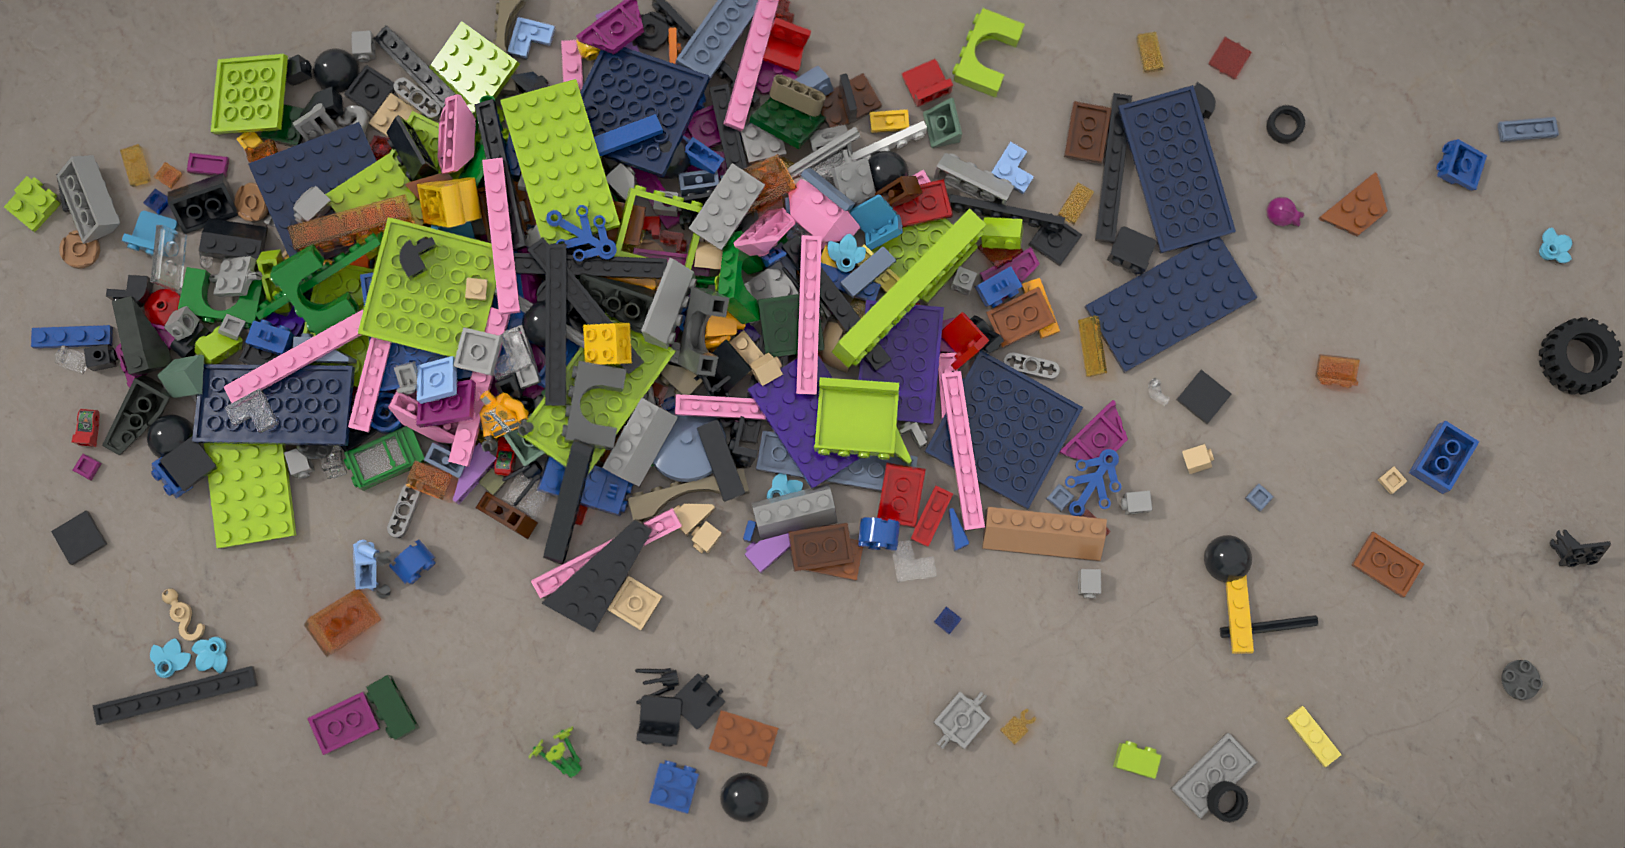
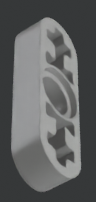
[394,78,442,121]
[1003,352,1060,380]
[387,482,422,538]

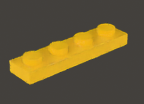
[1225,576,1254,654]

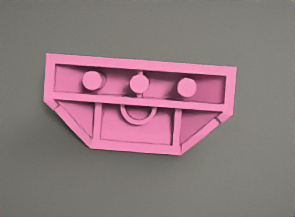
[437,94,476,174]
[788,179,860,243]
[734,208,795,257]
[388,389,459,444]

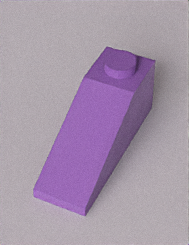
[453,443,496,505]
[745,533,790,574]

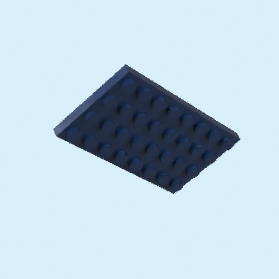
[1118,85,1236,254]
[1084,237,1257,373]
[192,364,355,446]

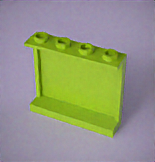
[814,377,899,460]

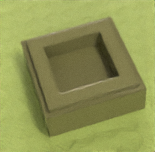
[478,468,507,495]

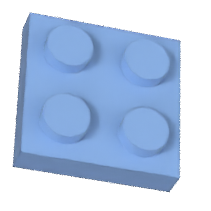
[417,356,457,404]

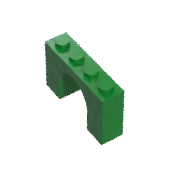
[718,231,765,324]
[270,244,360,335]
[178,267,266,330]

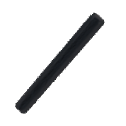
[1220,615,1318,638]

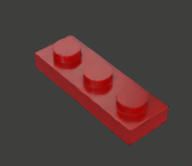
[910,485,953,547]

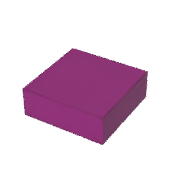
[72,454,102,481]

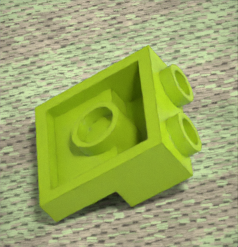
[4,176,61,232]

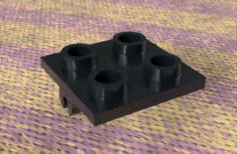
[679,190,714,230]
[694,339,752,396]
[1550,529,1611,567]
[674,673,726,730]

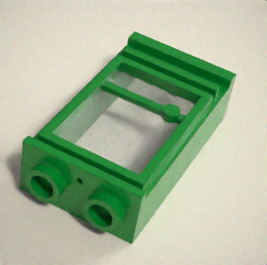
[344,426,428,491]

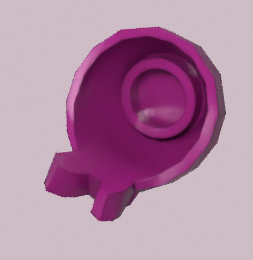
[1266,197,1304,227]

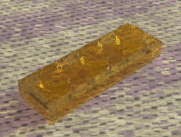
[1078,316,1107,377]

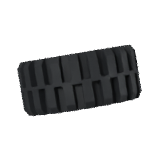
[1539,317,1623,395]

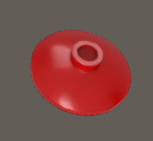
[144,289,180,326]

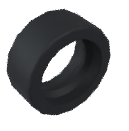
[1266,105,1305,144]
[1207,781,1248,823]

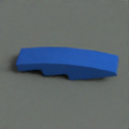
[683,136,724,174]

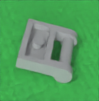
[293,103,341,141]

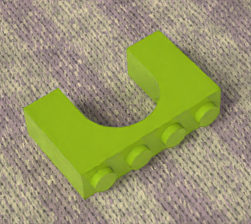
[952,8,1025,98]

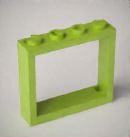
[613,185,703,270]

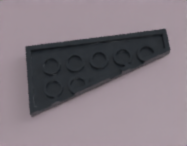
[541,519,653,632]

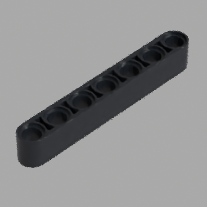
[543,439,595,565]

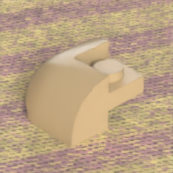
[694,241,723,269]
[818,322,850,373]

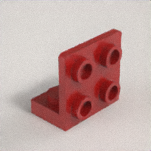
[763,18,811,72]
[902,59,953,107]
[941,312,989,371]

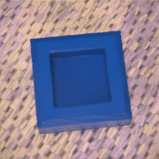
[743,520,756,543]

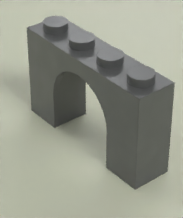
[677,287,729,376]
[561,361,627,451]

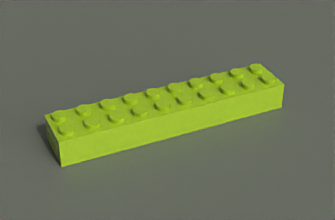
[832,208,987,368]

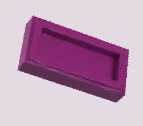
[187,153,229,177]

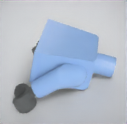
[353,540,391,599]

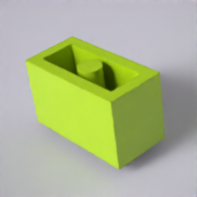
[981,217,1023,250]
[195,326,243,364]
[1113,741,1162,779]

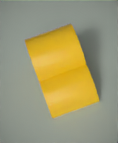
[417,178,482,228]

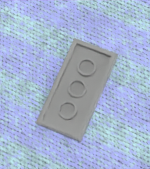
[1171,733,1257,819]

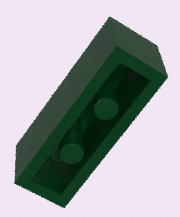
[366,675,420,740]

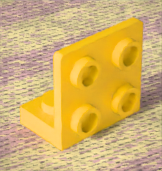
[583,323,632,364]

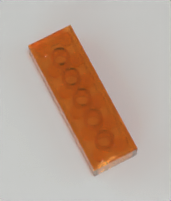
[288,194,416,253]

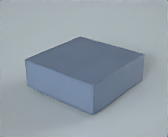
[1046,484,1074,512]
[1245,484,1274,512]

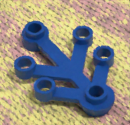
[546,205,617,262]
[1065,449,1121,516]

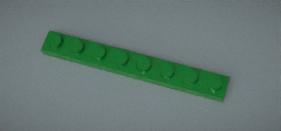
[255,231,384,320]

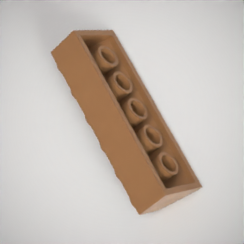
[982,507,1107,561]

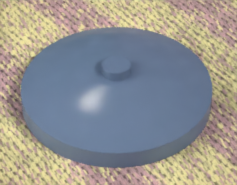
[653,409,726,482]

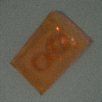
[743,154,797,215]
[304,589,381,657]

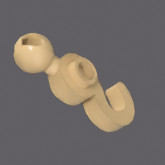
[162,588,205,641]

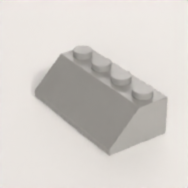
[934,153,1014,205]
[56,155,120,244]
[641,258,697,349]
[602,398,678,486]
[751,484,837,540]

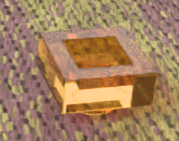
[154,162,183,189]

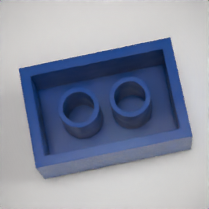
[1409,420,1480,494]
[537,456,608,509]

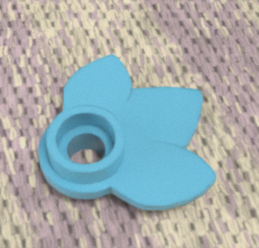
[1539,228,1572,263]
[827,234,866,273]
[767,474,803,499]
[192,637,228,674]
[150,638,191,678]

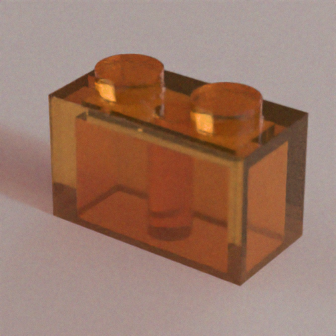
[406,461,452,500]

